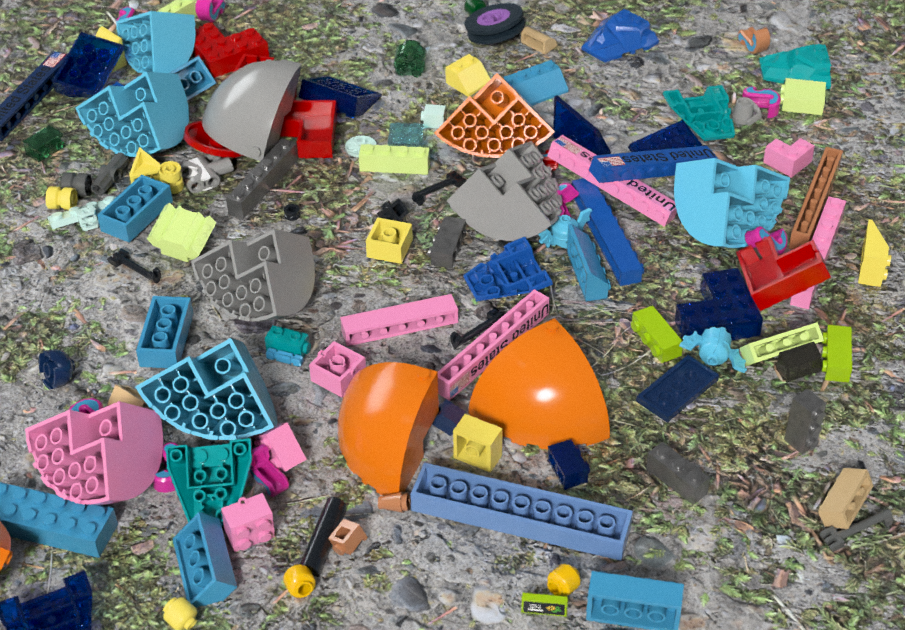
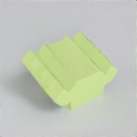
[147,203,216,262]

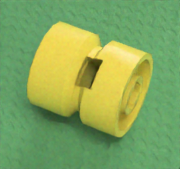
[158,161,184,194]
[46,186,78,210]

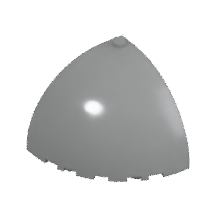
[202,59,302,161]
[447,141,562,241]
[191,229,315,322]

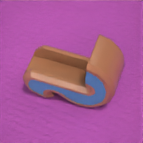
[738,27,770,54]

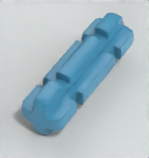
[266,348,304,367]

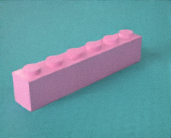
[340,294,458,346]

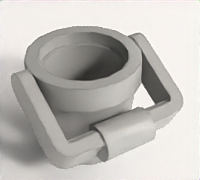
[732,97,762,126]

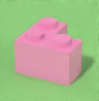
[763,138,815,178]
[253,422,306,472]

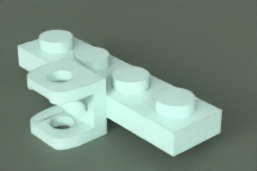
[47,196,116,231]

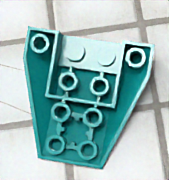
[166,438,252,527]

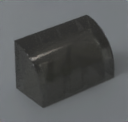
[776,341,822,382]

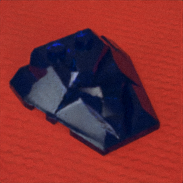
[0,570,92,630]

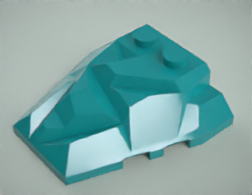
[759,44,831,89]
[663,85,735,141]

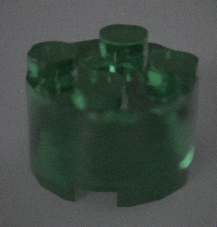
[394,40,427,78]

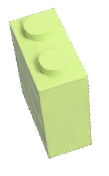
[780,78,826,115]

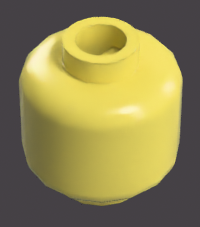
[163,597,197,630]

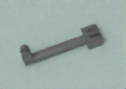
[819,509,893,552]

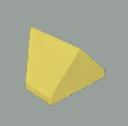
[129,147,161,184]

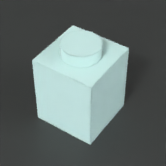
[421,104,446,129]

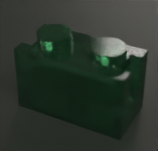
[23,125,65,162]

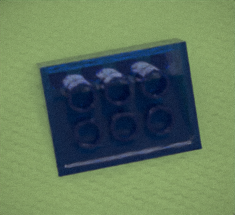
[52,32,125,97]
[298,75,382,118]
[553,95,611,155]

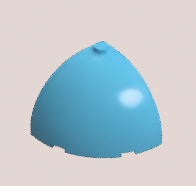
[116,11,196,74]

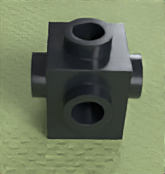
[377,198,409,222]

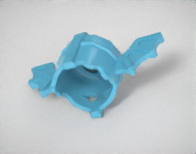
[538,208,592,249]
[679,327,747,373]

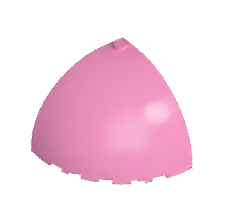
[25,401,163,505]

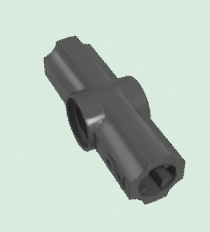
[90,152,129,196]

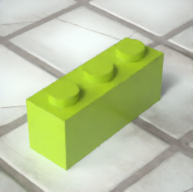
[631,305,683,363]
[821,325,852,383]

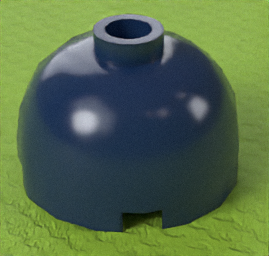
[38,349,75,390]

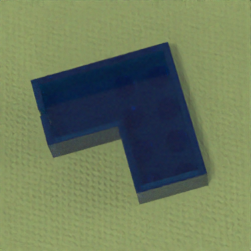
[675,268,763,346]

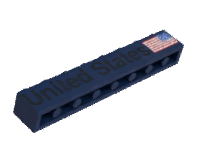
[0,51,73,141]

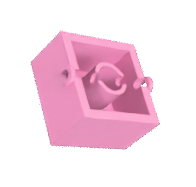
[309,341,366,397]
[221,493,275,552]

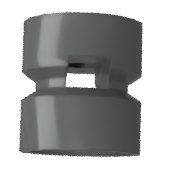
[61,172,92,196]

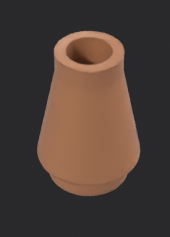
[378,492,411,513]

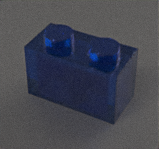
[547,439,590,490]

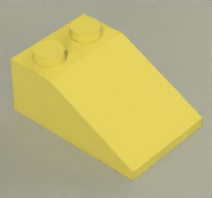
[858,219,891,287]

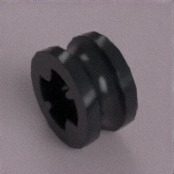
[284,204,300,221]

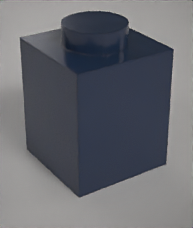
[432,399,466,436]

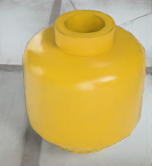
[283,564,316,598]
[547,564,581,596]

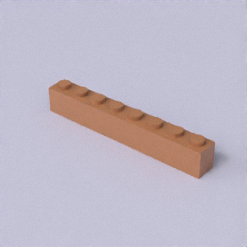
[789,147,843,250]

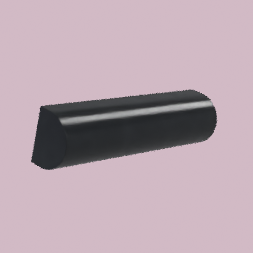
[300,497,347,577]

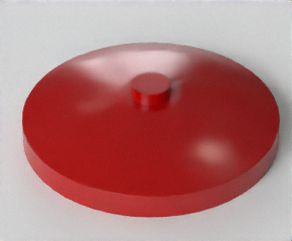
[184,121,244,157]

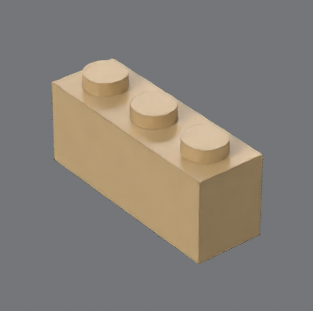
[818,468,873,529]

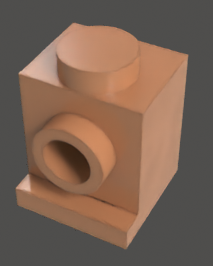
[328,519,368,556]

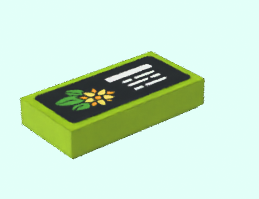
[521,593,568,617]

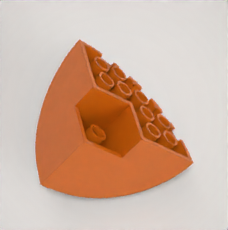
[434,73,555,158]
[468,318,610,450]
[338,362,439,496]

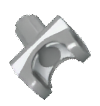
[180,156,233,193]

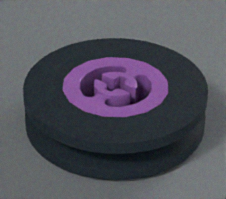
[465,3,526,44]

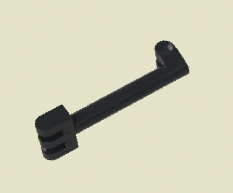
[412,171,467,206]
[107,248,161,284]
[450,308,504,349]

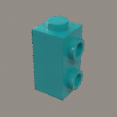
[265,325,311,358]

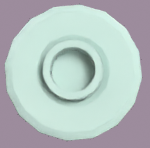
[345,135,377,157]

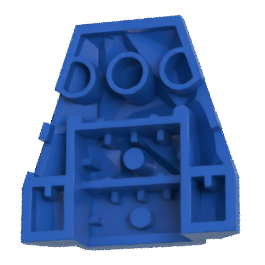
[581,9,659,63]
[463,237,553,302]

